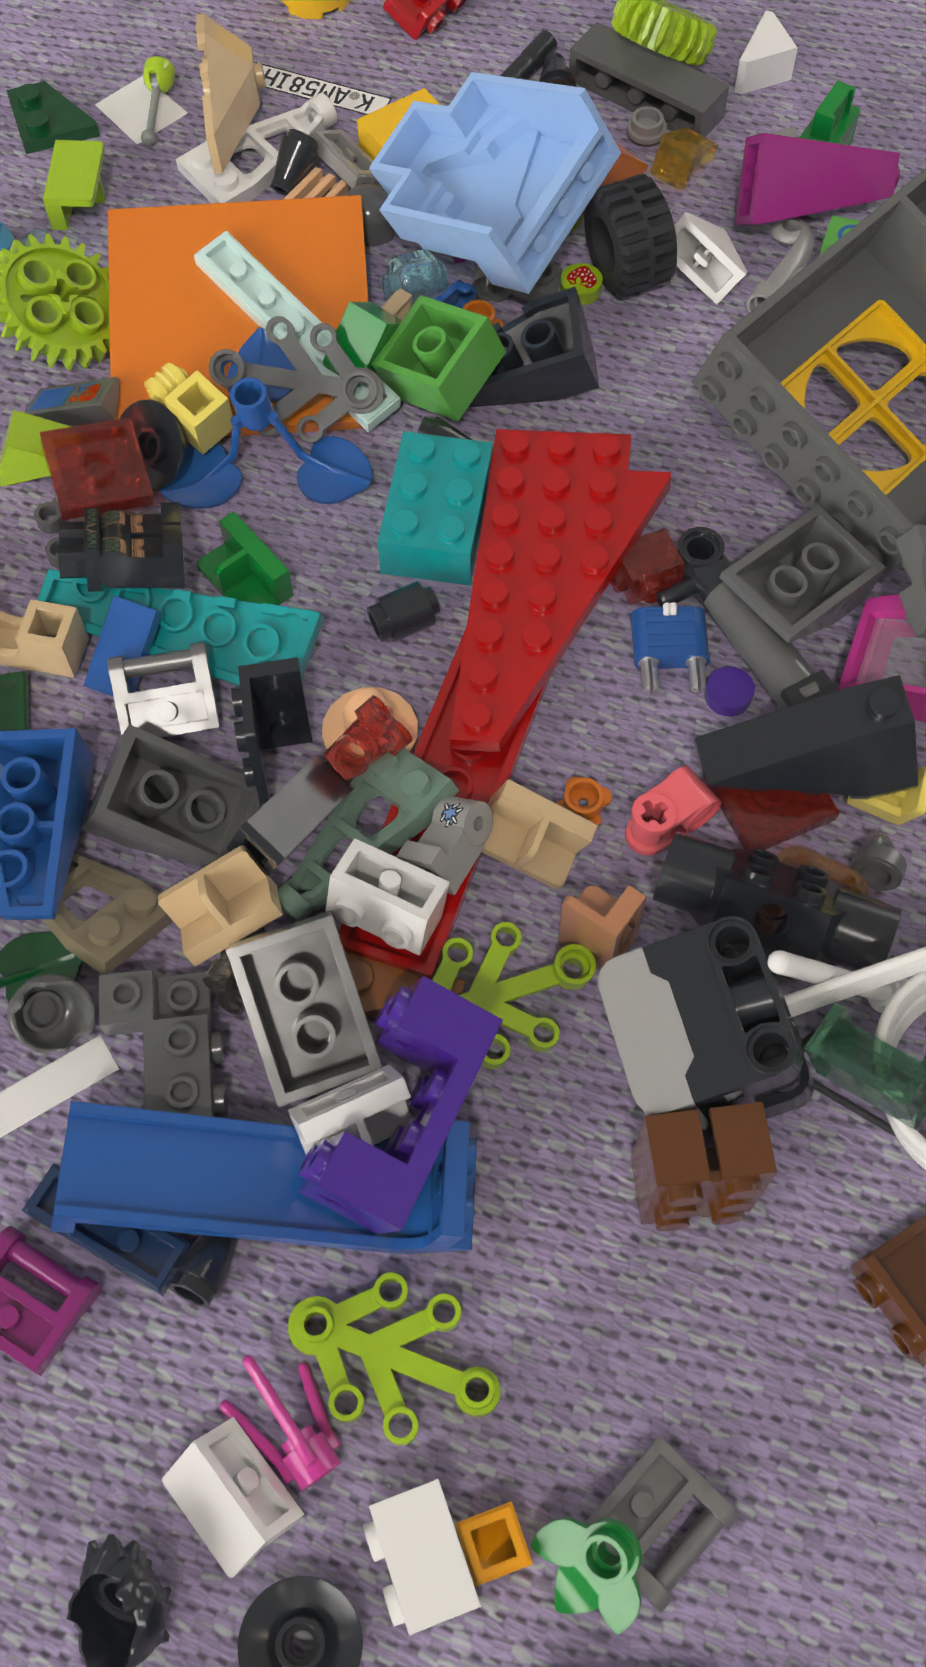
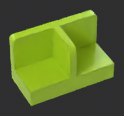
[43,140,105,230]

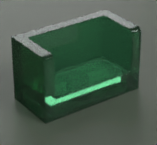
[804,1003,926,1130]

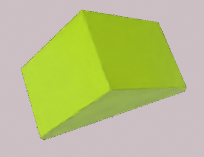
[0,409,82,486]

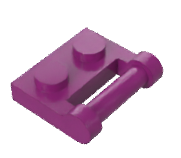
[0,1226,102,1376]

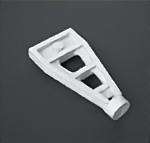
[176,93,337,203]

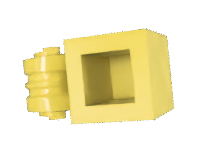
[144,362,233,455]

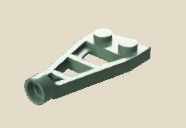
[278,739,459,922]

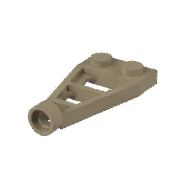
[42,853,173,975]

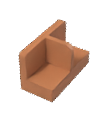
[558,885,647,969]

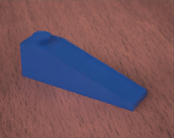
[0,728,95,920]

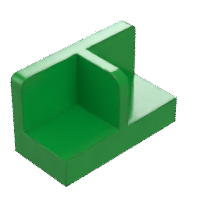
[196,511,294,605]

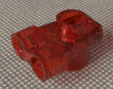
[325,695,413,780]

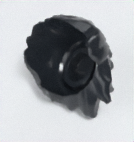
[66,1534,171,1667]

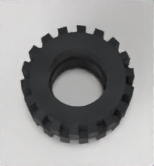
[584,174,677,298]

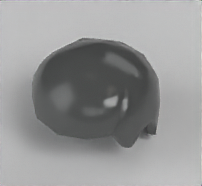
[346,183,395,247]
[7,973,96,1053]

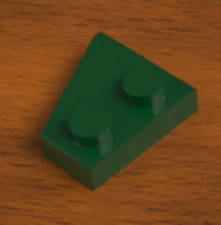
[6,81,100,154]

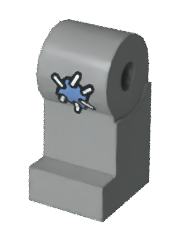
[396,796,493,895]

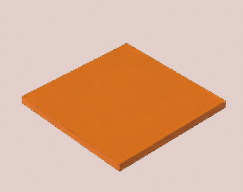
[108,195,377,439]

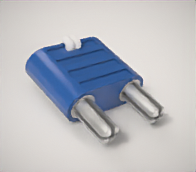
[630,603,710,694]

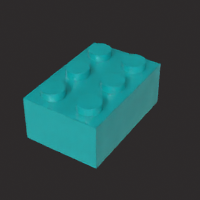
[377,431,493,586]

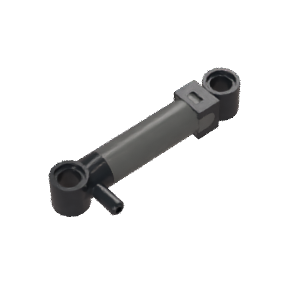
[656,527,838,711]

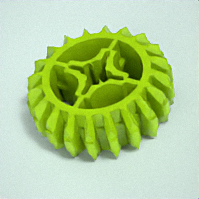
[611,0,718,66]

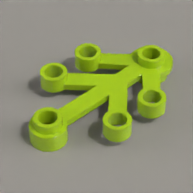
[433,922,596,1069]
[288,1272,501,1446]

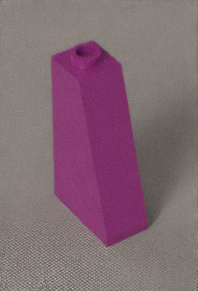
[734,133,900,227]

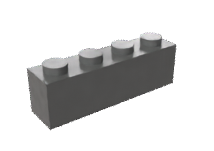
[569,22,729,145]

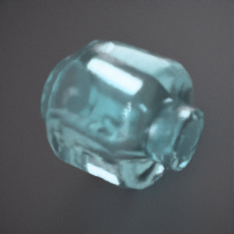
[382,249,448,306]

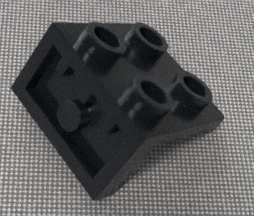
[231,657,312,804]

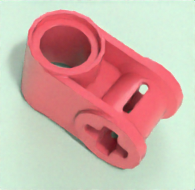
[625,765,722,856]

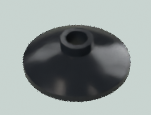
[113,400,185,492]
[238,1576,363,1667]

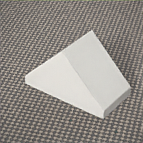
[734,10,798,94]
[674,212,747,305]

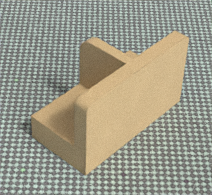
[482,779,598,889]
[158,846,283,967]

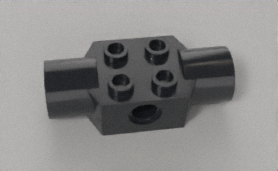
[653,831,901,971]

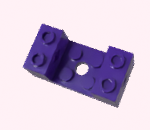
[298,976,503,1234]

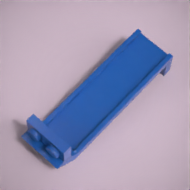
[51,1101,477,1254]

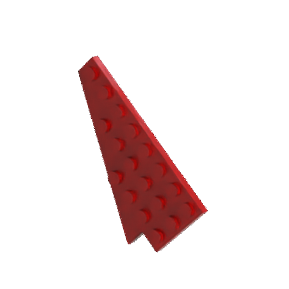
[450,429,671,752]

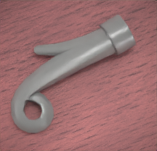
[746,217,815,313]

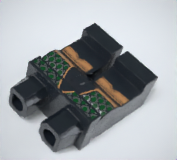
[58,502,185,592]

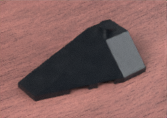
[419,287,599,410]
[694,675,918,800]

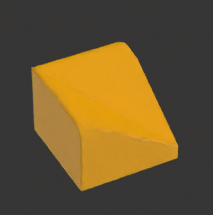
[455,1501,533,1587]

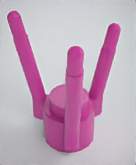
[220,1355,342,1492]

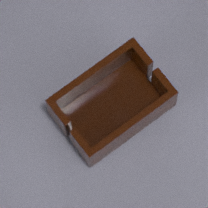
[630,1102,777,1231]

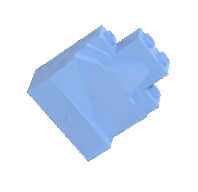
[369,72,621,294]

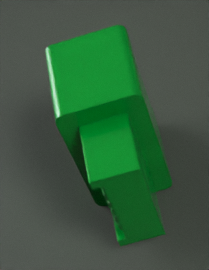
[800,80,860,145]

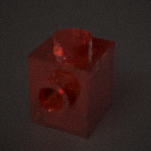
[610,528,685,605]

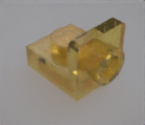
[650,127,719,190]

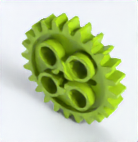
[0,233,110,370]

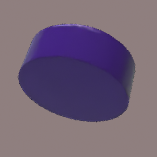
[704,667,755,717]

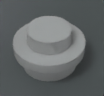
[627,106,667,145]

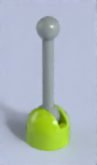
[141,56,175,146]

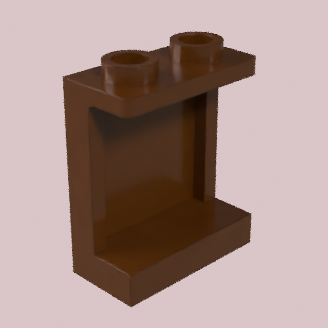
[851,1215,926,1367]

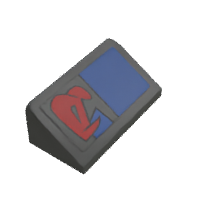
[24,377,120,426]

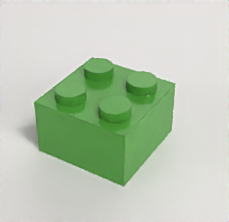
[371,295,506,421]

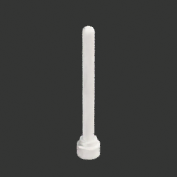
[767,950,909,1013]

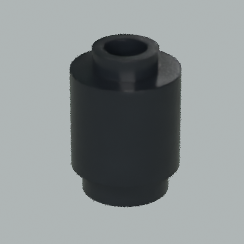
[367,581,440,642]

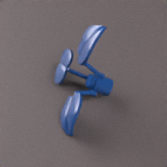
[160,327,373,509]

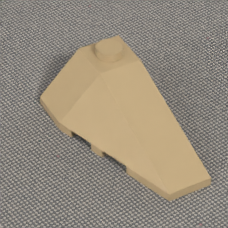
[196,13,266,174]

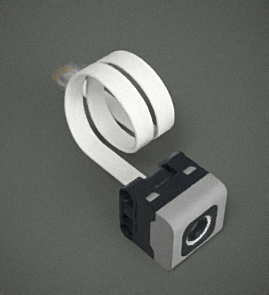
[598,916,926,1170]

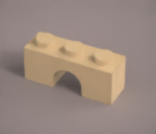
[0,599,89,678]

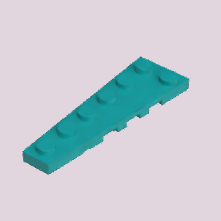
[37,569,325,687]

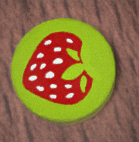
[560,263,603,305]

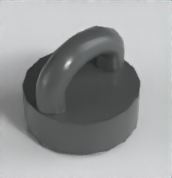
[852,834,907,891]

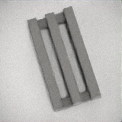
[310,129,380,188]

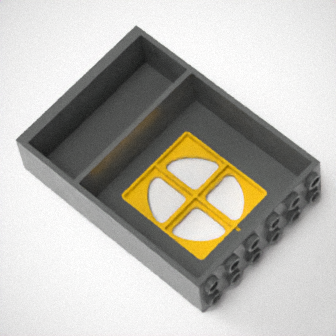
[692,168,926,581]

